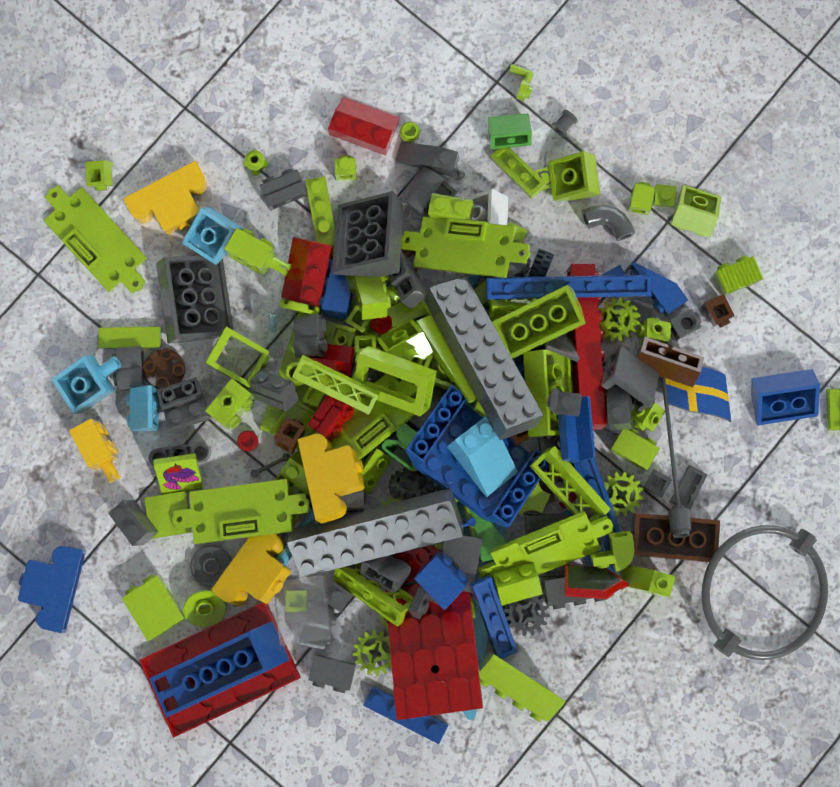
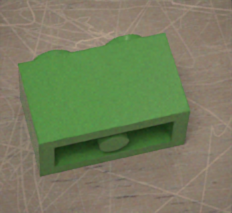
[488,113,532,149]

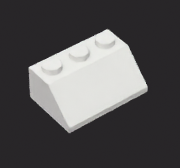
[462,189,508,225]

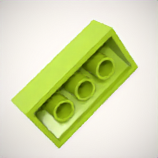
[492,285,586,359]
[523,350,572,437]
[479,653,566,722]

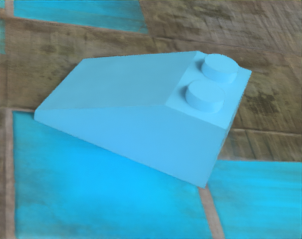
[447,416,518,497]

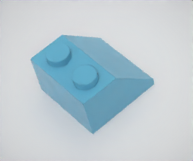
[182,207,243,265]
[127,385,159,432]

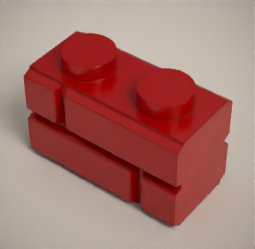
[307,395,354,442]

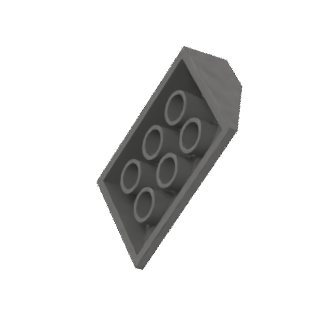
[332,191,404,277]
[156,255,234,344]

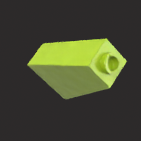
[620,565,676,598]

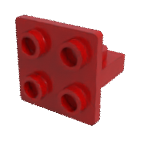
[308,344,354,378]

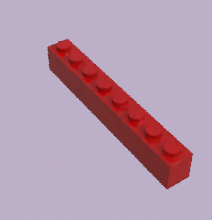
[566,264,608,430]

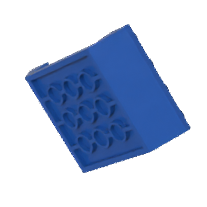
[405,385,549,528]

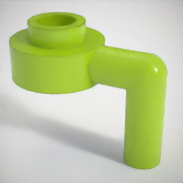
[509,64,533,101]

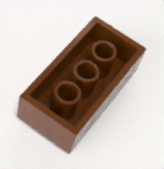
[631,513,720,563]

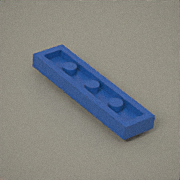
[470,575,518,659]
[363,686,448,744]

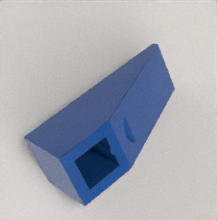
[320,258,353,320]
[629,262,688,317]

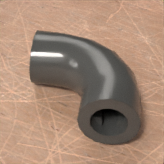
[582,204,635,241]

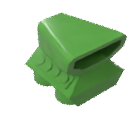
[382,423,417,471]

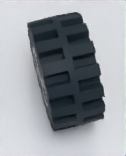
[528,248,554,277]

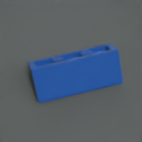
[558,396,596,463]

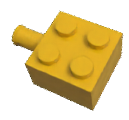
[69,418,121,484]

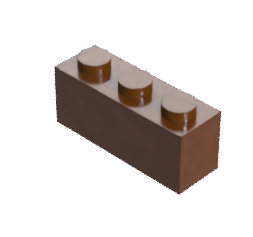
[636,337,704,387]

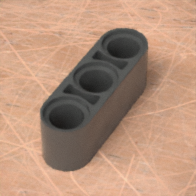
[148,442,211,466]

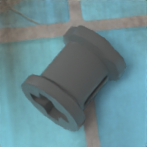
[551,109,578,137]

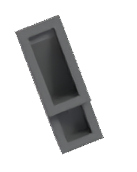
[389,249,426,309]

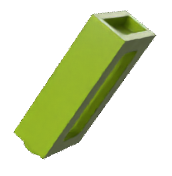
[352,346,437,416]

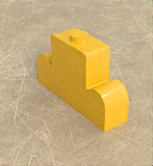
[123,160,208,235]
[297,434,365,524]
[211,534,291,606]

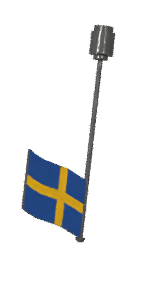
[661,367,732,538]

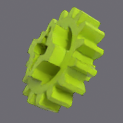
[598,297,641,343]
[603,470,644,516]
[353,629,392,676]

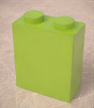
[121,574,186,641]

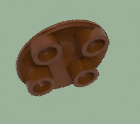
[143,348,185,389]

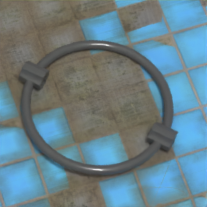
[701,525,828,660]

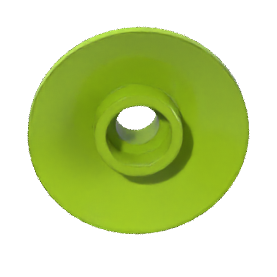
[183,590,226,627]

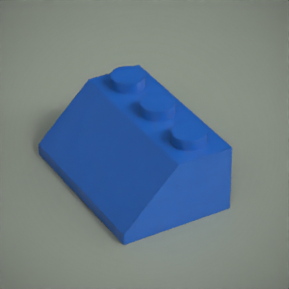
[751,369,820,426]

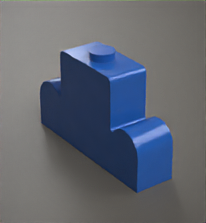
[18,546,87,633]

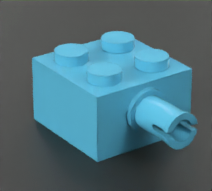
[52,356,122,414]

